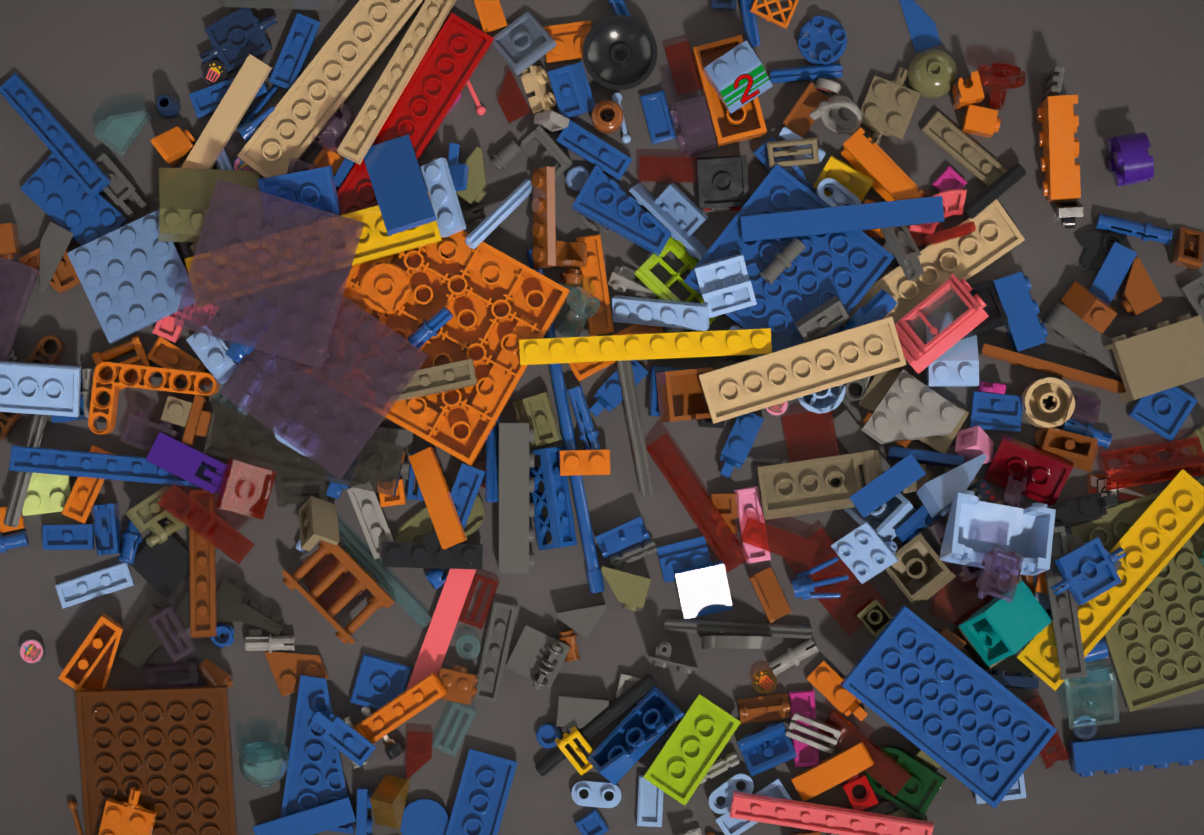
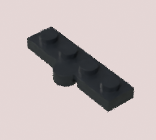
[382,533,483,570]

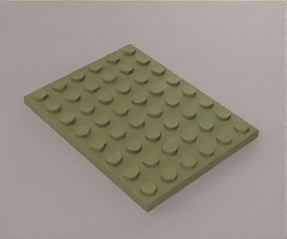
[1069,477,1204,712]

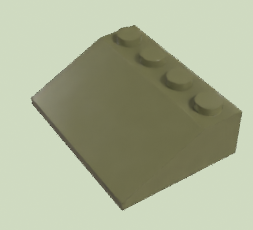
[158,167,262,244]

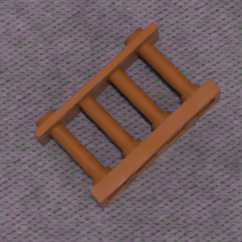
[281,540,396,645]

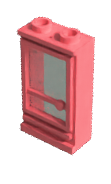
[895,274,989,374]

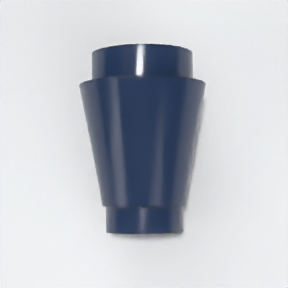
[156,94,181,119]

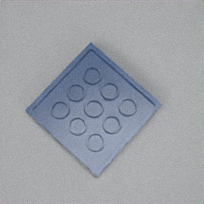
[67,210,197,344]

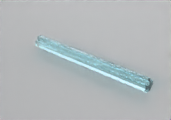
[338,521,432,628]

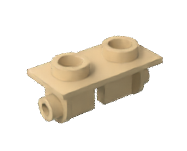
[520,66,557,115]

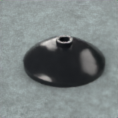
[583,15,657,90]

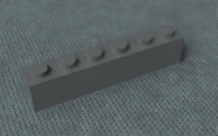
[499,422,535,574]

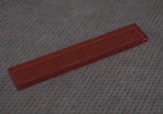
[646,433,750,572]

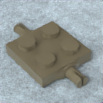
[860,67,921,146]

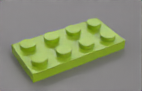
[643,694,741,806]

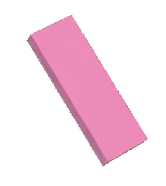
[734,486,771,564]

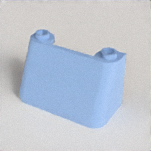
[940,490,1056,576]

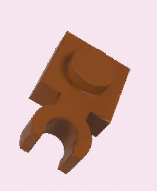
[711,492,740,536]

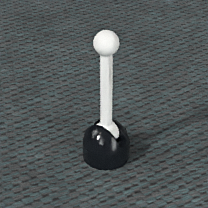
[361,706,407,760]

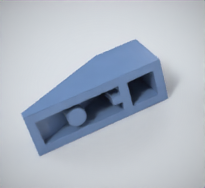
[916,454,987,518]

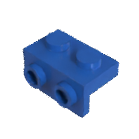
[737,723,797,776]

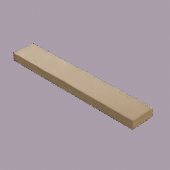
[181,54,272,169]

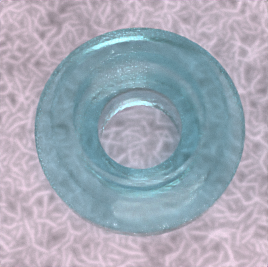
[456,635,481,660]

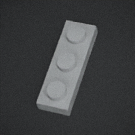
[347,481,395,559]

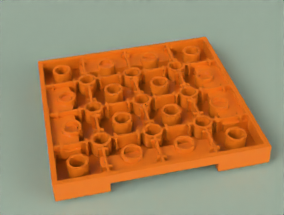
[296,230,570,466]

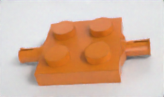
[98,787,157,835]

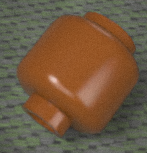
[591,100,623,134]

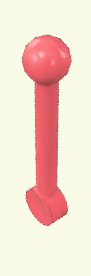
[466,80,486,115]

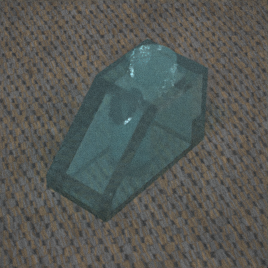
[94,111,151,157]

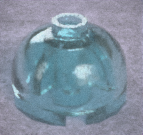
[238,741,289,787]

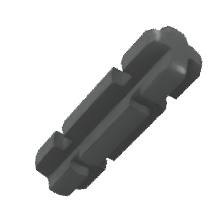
[609,540,657,569]

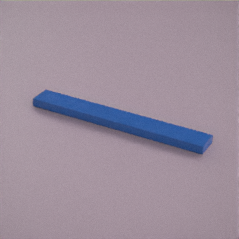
[740,196,945,242]
[9,445,213,487]

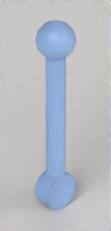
[612,93,631,143]

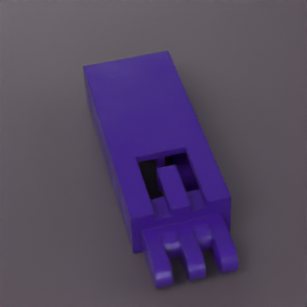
[146,432,242,499]

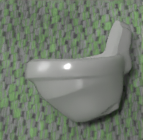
[809,94,862,134]

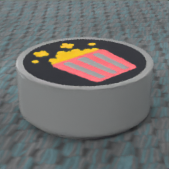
[815,78,841,95]

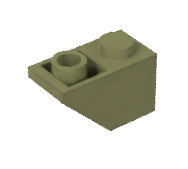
[857,599,892,639]

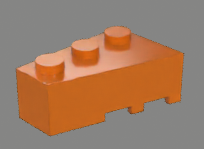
[58,612,124,691]

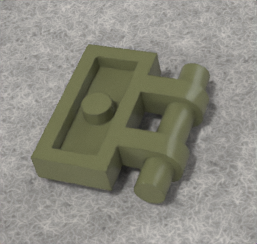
[126,485,189,547]

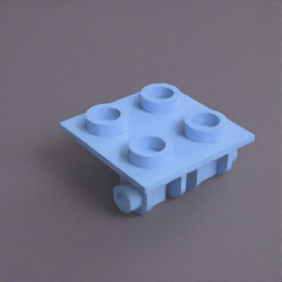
[831,521,898,584]

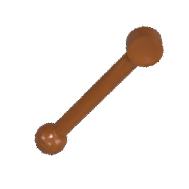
[67,800,83,835]

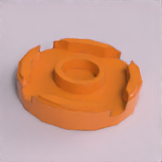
[360,263,410,313]

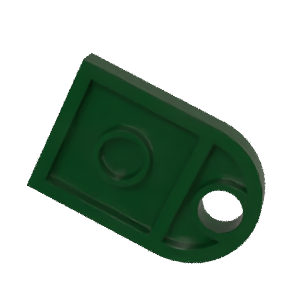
[866,746,947,820]

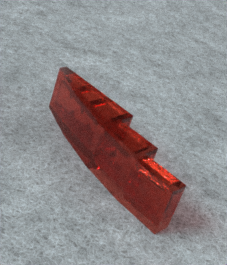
[158,484,255,564]

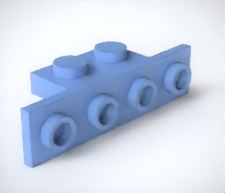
[629,182,708,260]

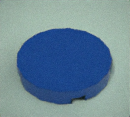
[400,798,449,835]

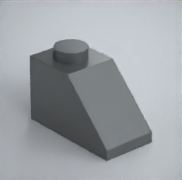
[556,695,609,732]

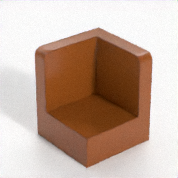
[554,240,587,268]

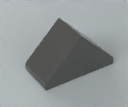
[556,604,606,638]

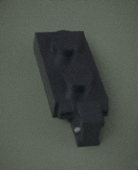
[1047,492,1118,529]

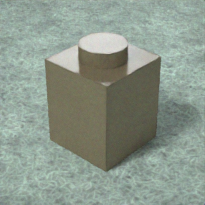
[161,396,193,427]

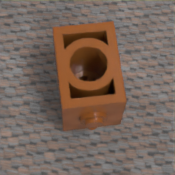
[438,665,478,705]

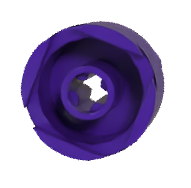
[1107,132,1154,187]

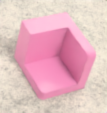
[955,425,994,464]

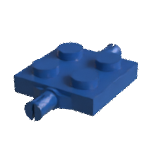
[1051,537,1126,606]

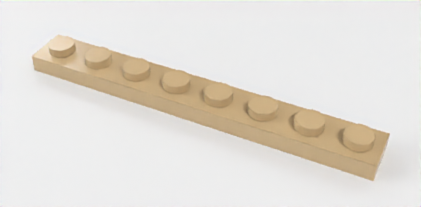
[337,0,457,165]

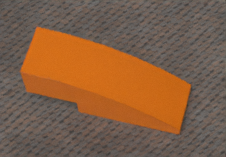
[791,742,874,802]

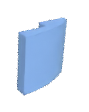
[694,253,757,318]

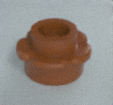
[560,269,584,287]

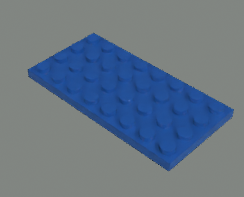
[840,605,1057,809]

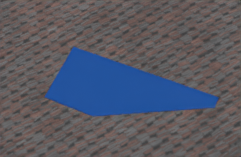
[899,0,941,52]

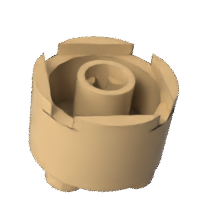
[1022,377,1075,428]

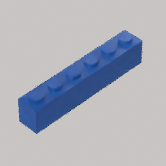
[1068,726,1204,777]

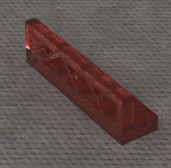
[1100,437,1204,491]

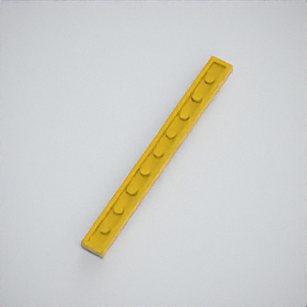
[519,328,772,365]

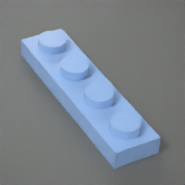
[612,295,709,331]

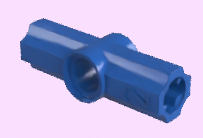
[837,289,897,333]

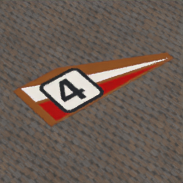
[1087,474,1152,501]

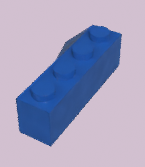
[586,686,684,785]

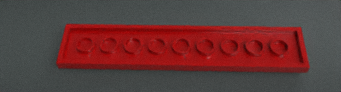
[319,13,494,222]

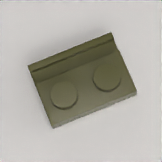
[512,392,562,449]

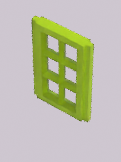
[634,237,719,332]

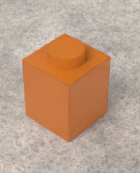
[961,104,1001,138]

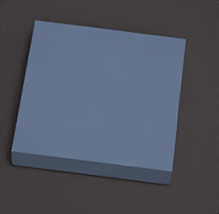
[492,11,557,76]

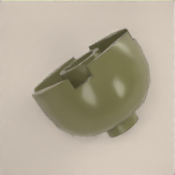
[907,48,957,99]

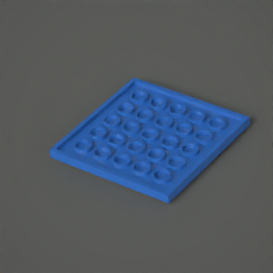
[684,164,894,352]

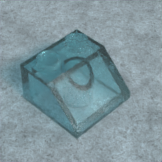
[1062,665,1120,729]

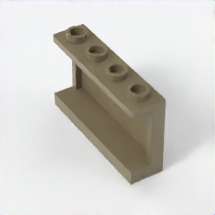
[1105,313,1204,403]

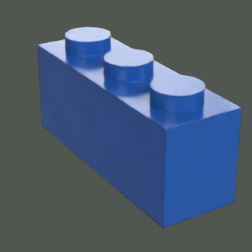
[992,271,1048,352]

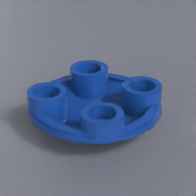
[798,16,847,65]

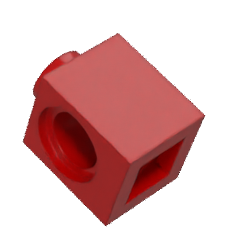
[841,773,878,811]

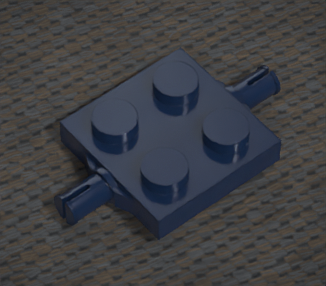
[199,8,278,73]

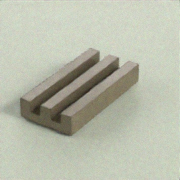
[767,137,820,168]

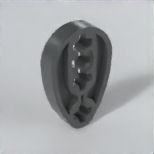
[702,636,773,650]

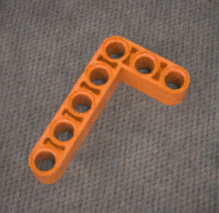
[88,362,220,435]

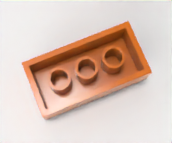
[692,35,767,148]

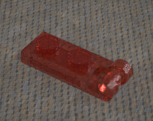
[1024,695,1069,770]

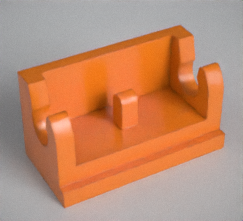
[952,71,985,110]

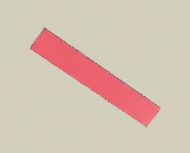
[406,569,476,690]

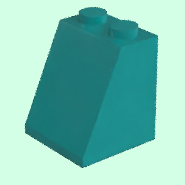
[959,580,1052,667]

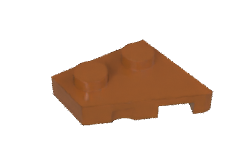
[19,247,81,293]
[264,651,329,697]

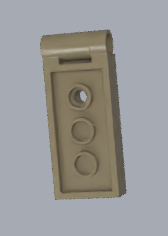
[757,450,883,520]

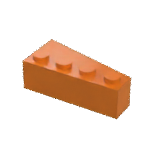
[1037,94,1081,202]

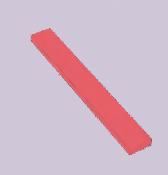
[730,791,934,835]

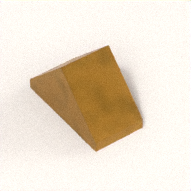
[370,774,410,829]

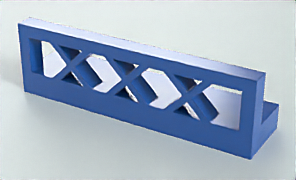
[530,446,577,550]

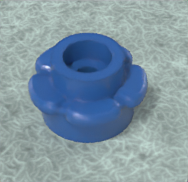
[210,623,235,648]

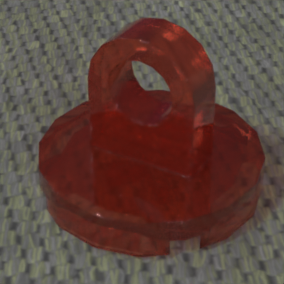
[976,63,1026,110]

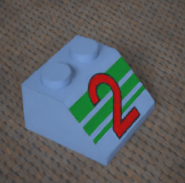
[703,40,773,114]

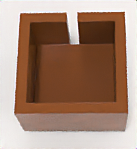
[656,367,713,423]

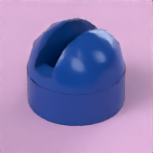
[424,568,446,590]

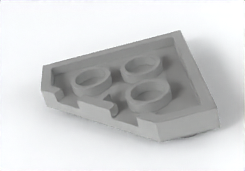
[862,370,965,444]

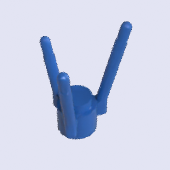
[237,86,278,142]
[791,557,849,600]

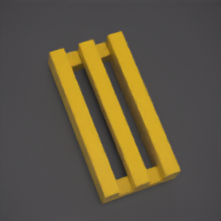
[554,726,594,775]

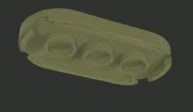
[395,488,485,544]

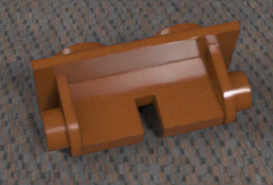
[738,693,790,724]

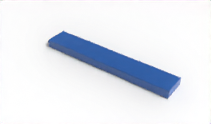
[0,73,111,198]

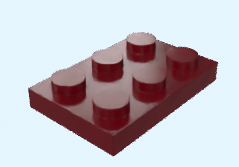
[984,435,1074,506]

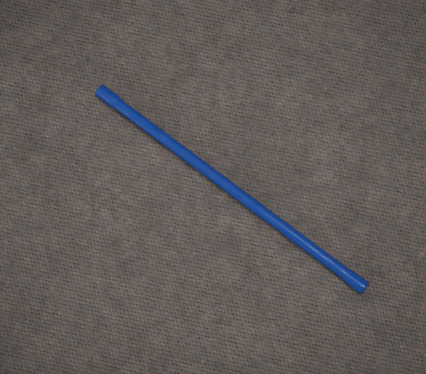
[526,249,605,594]

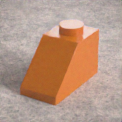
[150,126,196,167]

